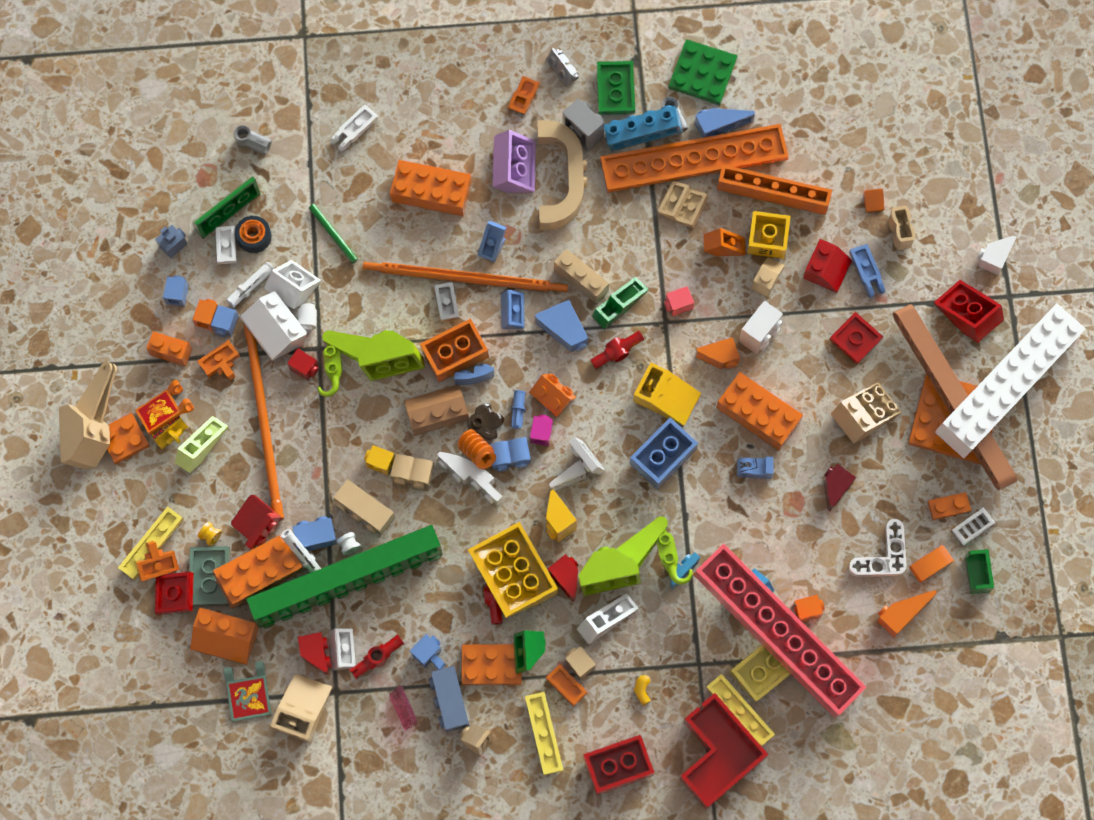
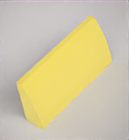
[729,645,790,702]

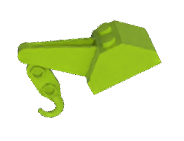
[317,330,425,397]
[579,516,693,596]

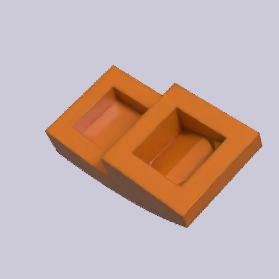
[508,76,540,115]
[909,545,954,583]

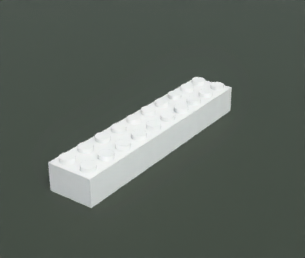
[935,304,1085,458]

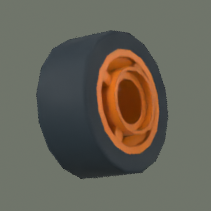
[235,216,272,253]

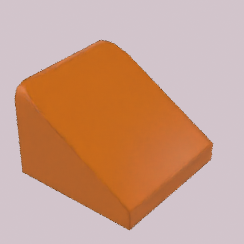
[863,188,885,213]

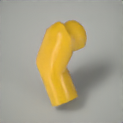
[634,675,651,706]

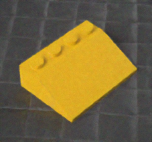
[468,522,558,618]

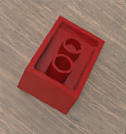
[934,280,1004,343]

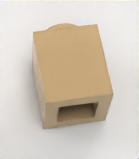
[565,646,596,680]

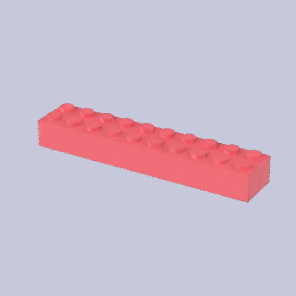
[692,543,866,718]

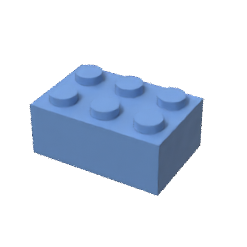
[629,418,698,490]

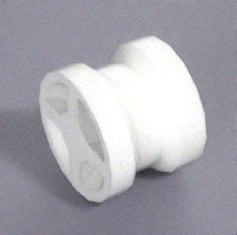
[337,532,361,556]

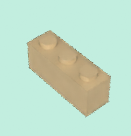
[554,249,609,304]
[333,479,395,535]

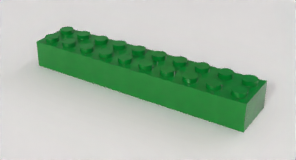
[246,524,443,629]

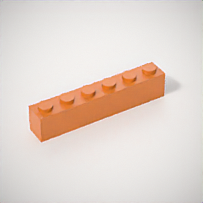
[717,165,832,215]

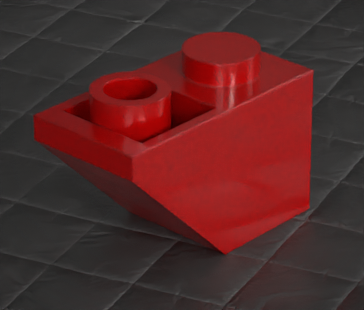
[297,632,332,675]

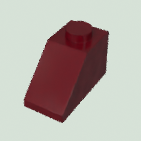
[824,463,856,512]

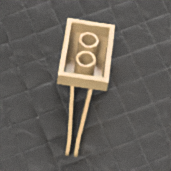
[59,362,117,470]

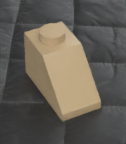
[751,257,785,297]

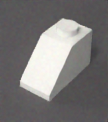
[977,236,1016,275]

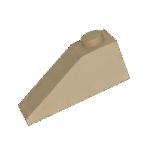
[460,724,492,757]

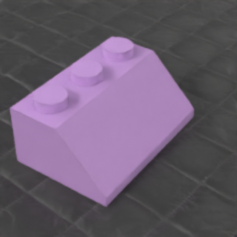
[493,130,536,193]

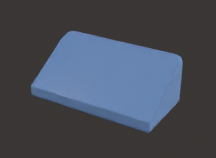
[501,290,524,329]

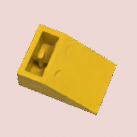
[633,362,701,426]

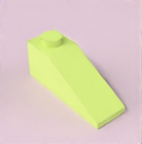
[175,416,228,473]

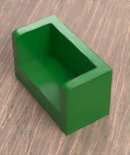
[965,549,994,594]

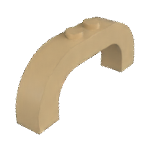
[538,120,587,230]

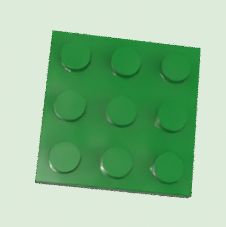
[668,39,738,105]

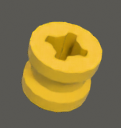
[197,522,222,547]

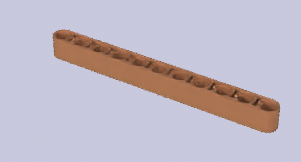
[893,304,1017,490]

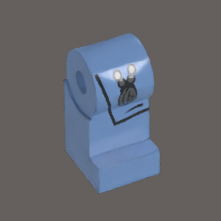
[737,457,773,479]

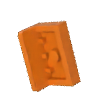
[529,373,576,417]

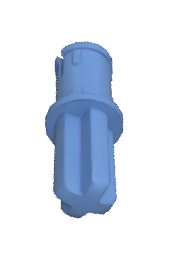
[511,390,526,429]

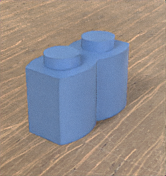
[489,437,531,472]

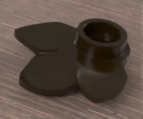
[467,403,505,440]

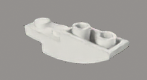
[437,452,503,507]

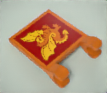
[135,380,194,435]

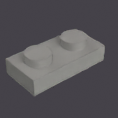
[434,282,460,323]

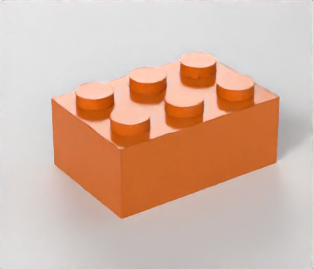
[420,319,489,383]

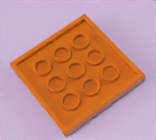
[908,374,993,465]

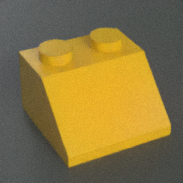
[545,489,577,543]

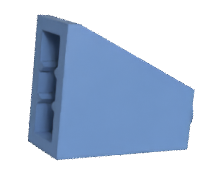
[535,300,589,352]

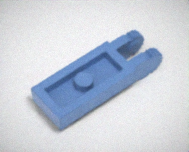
[849,244,885,298]

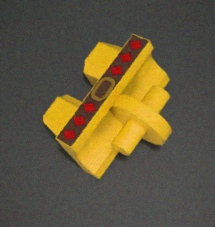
[152,416,188,450]

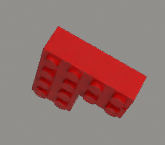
[680,693,769,810]

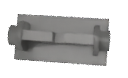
[546,48,579,87]

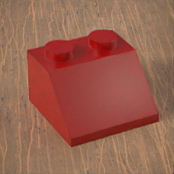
[803,239,852,293]

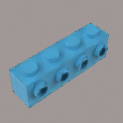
[604,105,682,151]

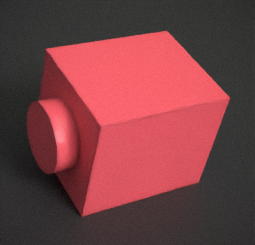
[664,286,694,317]

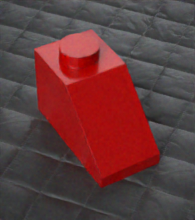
[548,554,579,602]

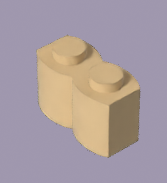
[888,205,915,250]
[390,454,434,489]

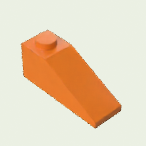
[877,590,937,637]

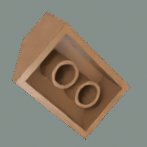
[404,384,469,436]

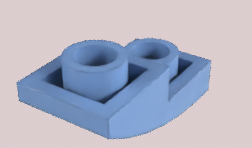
[454,364,494,385]

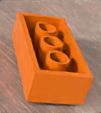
[390,160,472,216]
[716,372,803,451]
[213,535,302,609]

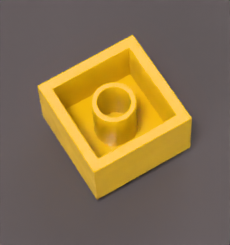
[747,211,791,259]

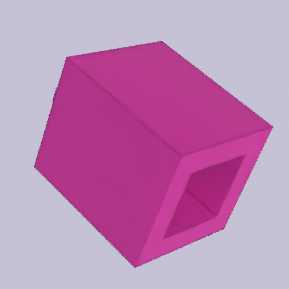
[530,415,553,446]

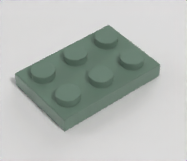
[189,546,230,606]

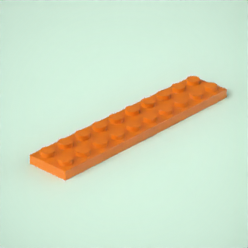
[600,124,789,193]

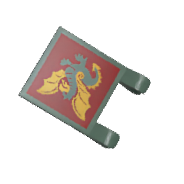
[224,661,272,722]

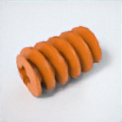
[458,429,496,469]

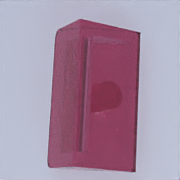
[389,686,418,730]

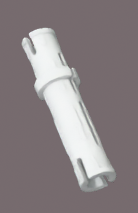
[226,262,274,308]
[280,529,321,573]

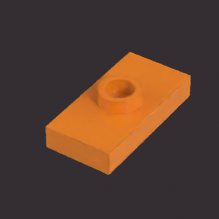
[546,664,588,707]

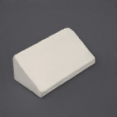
[329,629,356,670]

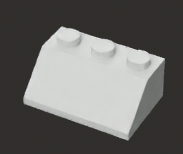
[240,291,307,361]

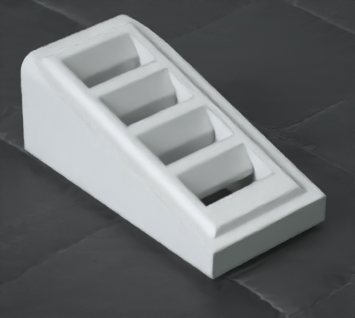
[549,460,586,491]
[952,507,995,546]

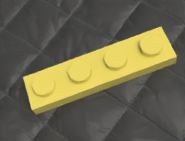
[118,506,184,581]
[706,674,775,746]
[525,692,563,775]

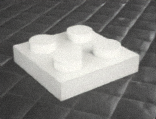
[569,437,606,475]

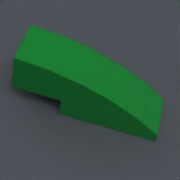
[592,277,649,330]

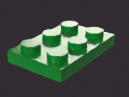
[597,61,635,115]

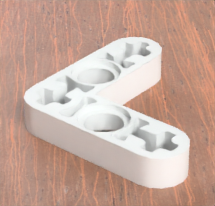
[848,519,906,577]

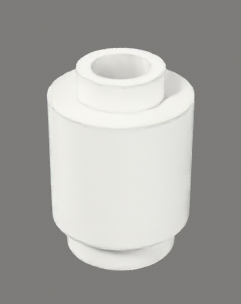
[297,303,317,333]

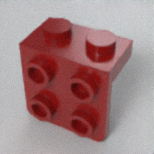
[231,495,281,549]

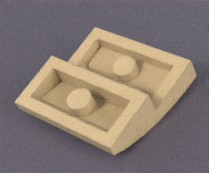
[657,181,709,229]

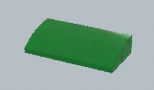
[192,177,261,239]

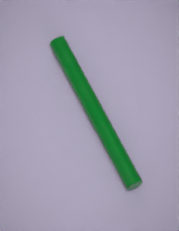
[309,204,358,263]

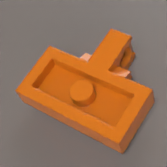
[197,340,240,381]
[135,541,179,581]

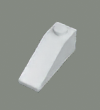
[577,593,639,645]

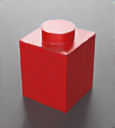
[287,348,319,381]

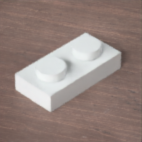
[216,226,237,265]

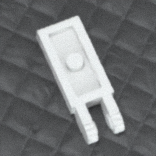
[330,105,378,152]

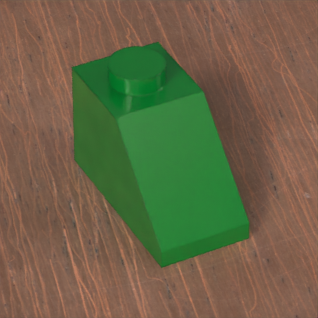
[513,630,546,674]

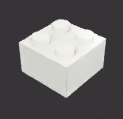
[739,301,783,355]

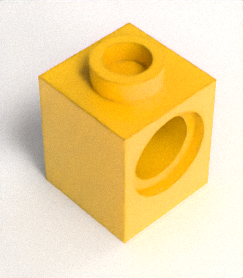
[364,445,395,475]

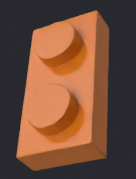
[927,492,971,520]

